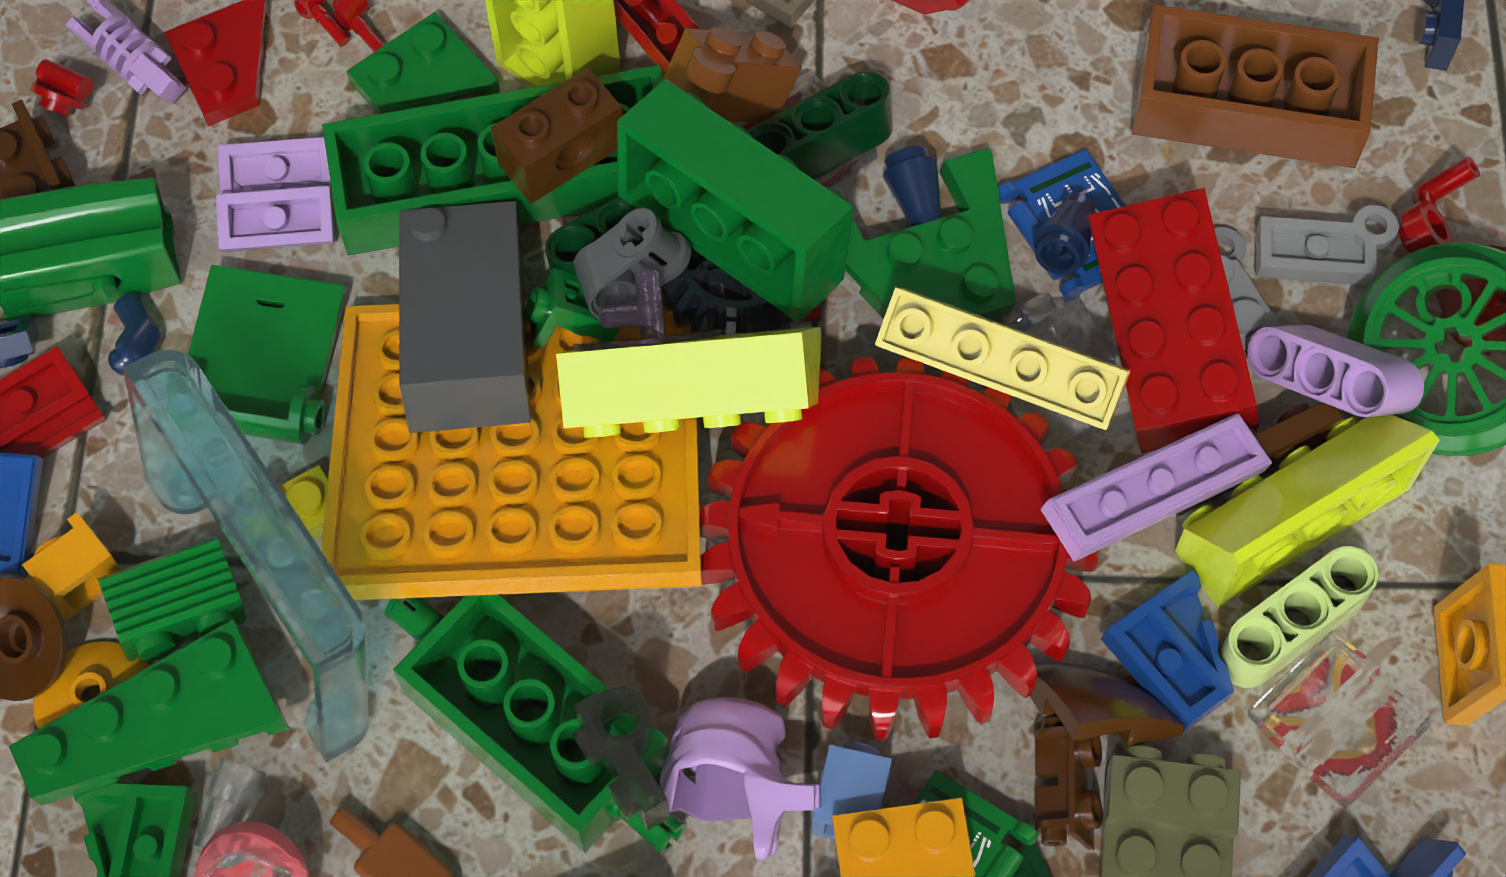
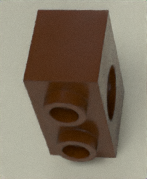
[491,67,623,204]

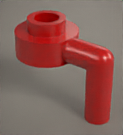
[1398,157,1480,253]

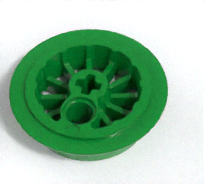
[1347,242,1506,456]

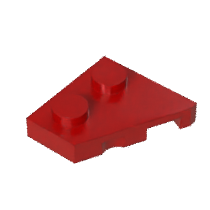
[164,0,269,127]

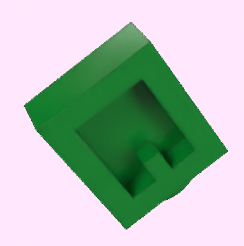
[524,268,621,348]

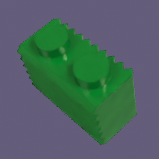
[97,537,246,661]

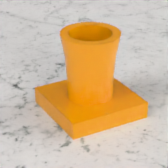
[1434,563,1506,726]

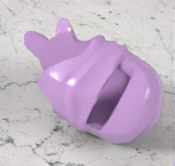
[659,697,821,860]

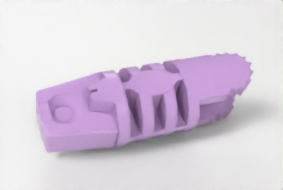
[65,0,187,104]

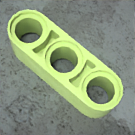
[1219,546,1379,688]

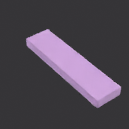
[1040,413,1272,562]

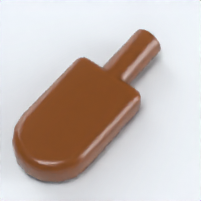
[330,805,456,877]

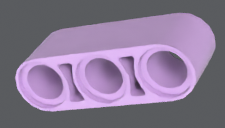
[1247,324,1424,417]

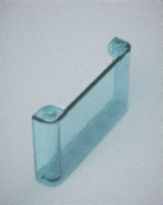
[123,350,369,763]

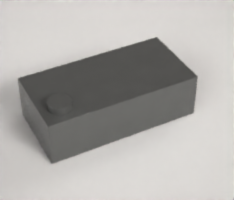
[399,201,531,433]

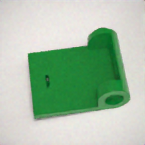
[161,264,347,445]

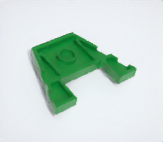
[838,148,1016,320]

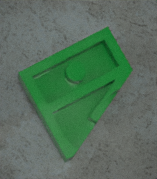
[346,12,500,114]
[74,783,197,877]

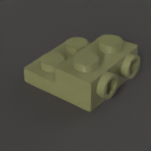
[1099,746,1241,877]

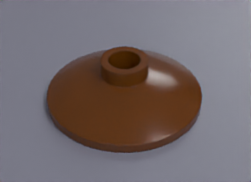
[0,577,66,701]

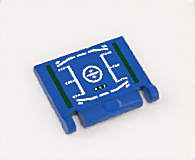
[998,149,1126,300]

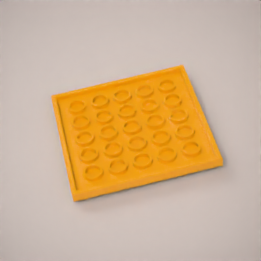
[317,294,702,602]

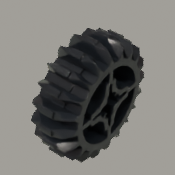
[660,248,801,338]

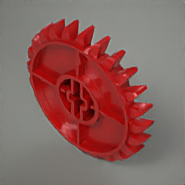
[699,356,1099,740]

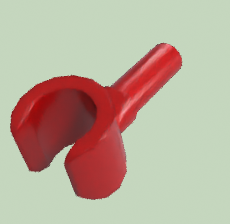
[294,0,350,47]
[333,0,385,52]

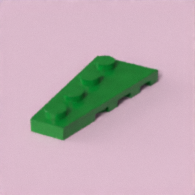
[9,620,290,806]

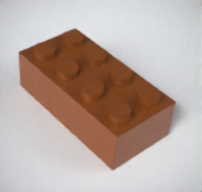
[1131,4,1379,168]

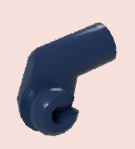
[108,293,161,376]

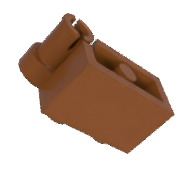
[662,27,802,123]

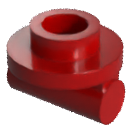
[30,59,93,116]

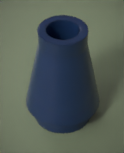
[882,146,943,227]
[1033,193,1095,275]

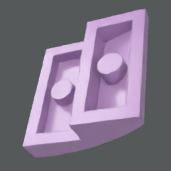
[216,137,336,252]

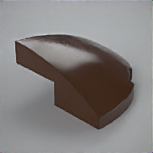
[1030,662,1185,747]

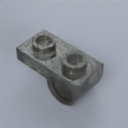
[572,686,670,831]

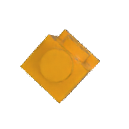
[22,512,121,621]

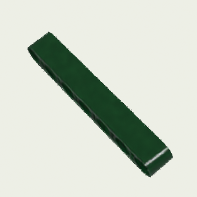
[545,72,893,274]

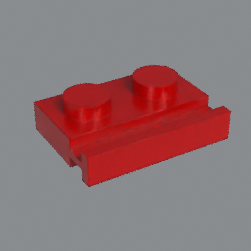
[0,346,106,459]

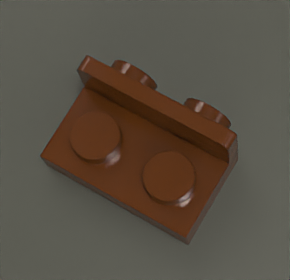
[0,99,76,200]

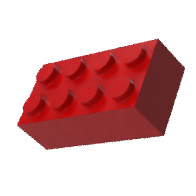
[1088,188,1259,454]

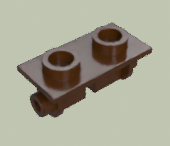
[1035,717,1103,850]

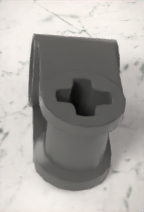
[573,208,692,320]

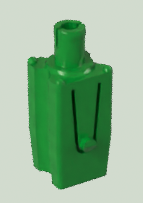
[0,177,181,320]

